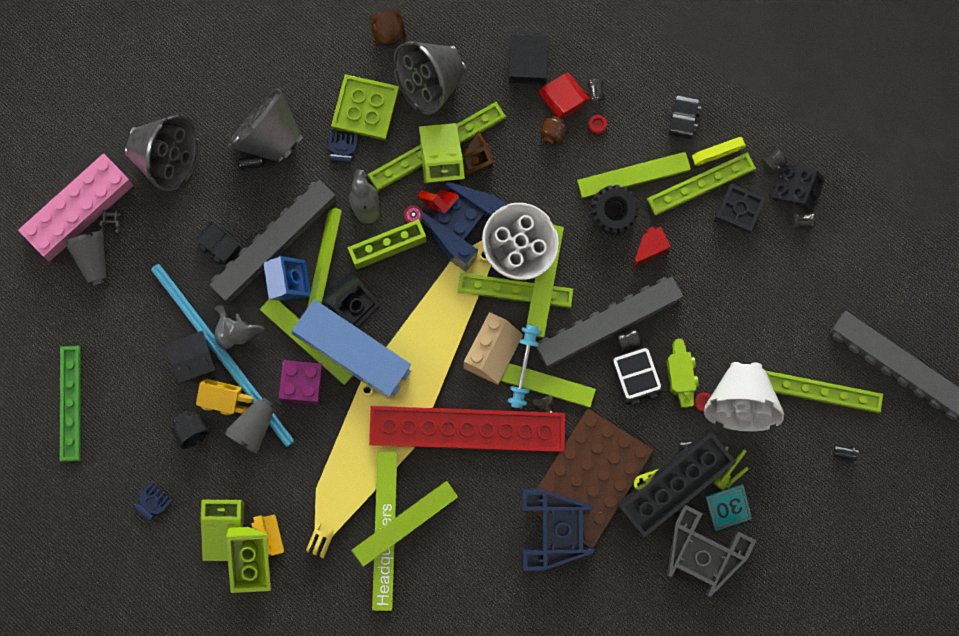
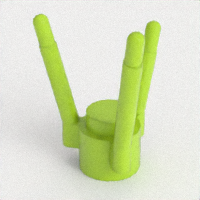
[712,446,749,491]

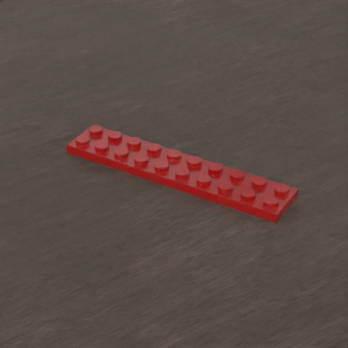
[369,406,565,452]

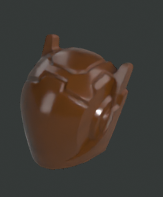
[370,10,407,45]

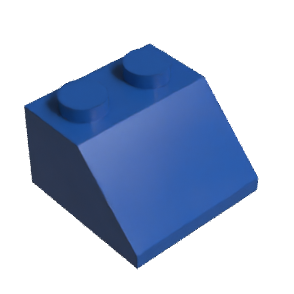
[263,256,311,301]

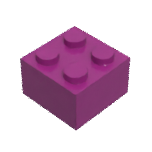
[279,360,324,405]

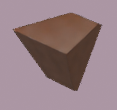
[462,131,495,175]

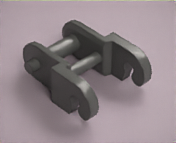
[100,210,121,234]

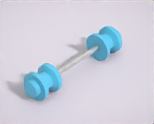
[508,324,541,408]

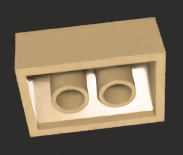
[463,312,523,385]

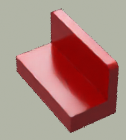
[417,189,459,213]

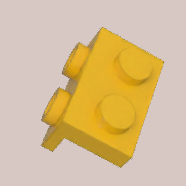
[251,514,284,557]

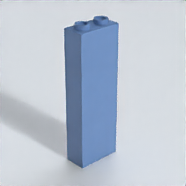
[292,299,411,399]

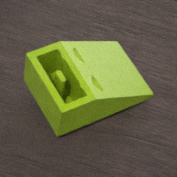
[419,123,465,183]
[201,500,245,561]

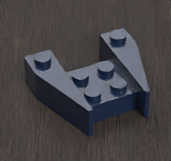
[421,182,508,272]
[521,488,594,571]

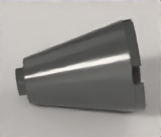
[65,231,106,286]
[225,398,274,454]

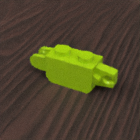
[666,338,699,408]

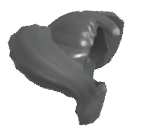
[349,169,380,224]
[214,305,264,349]

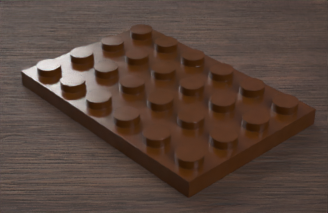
[532,408,654,548]

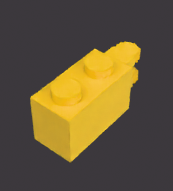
[196,378,254,415]

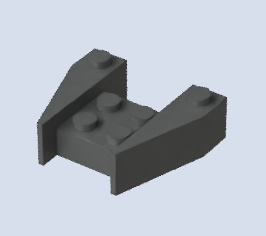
[667,505,756,597]

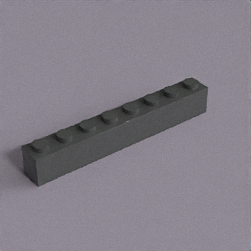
[210,180,337,304]
[536,277,683,369]
[829,311,959,421]

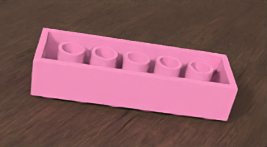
[18,153,134,262]

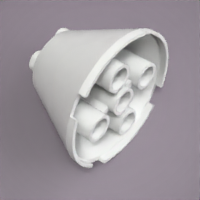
[482,203,559,280]
[704,362,784,431]

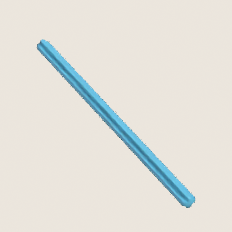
[151,264,294,447]

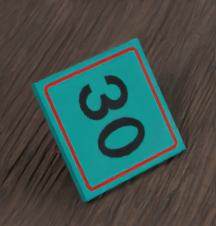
[706,484,752,531]

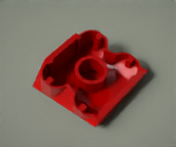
[538,73,590,118]

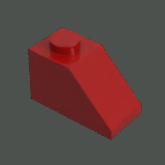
[633,227,671,267]

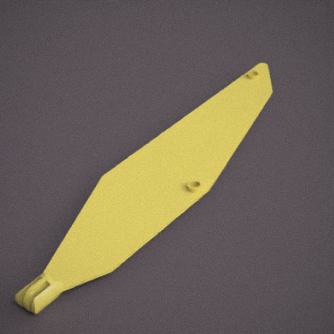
[306,240,491,559]

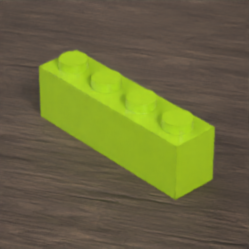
[348,219,427,270]

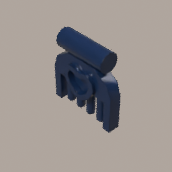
[328,131,358,163]
[133,481,173,522]

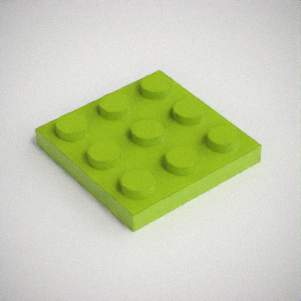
[331,74,399,141]

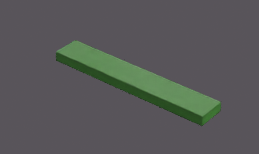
[60,346,81,462]

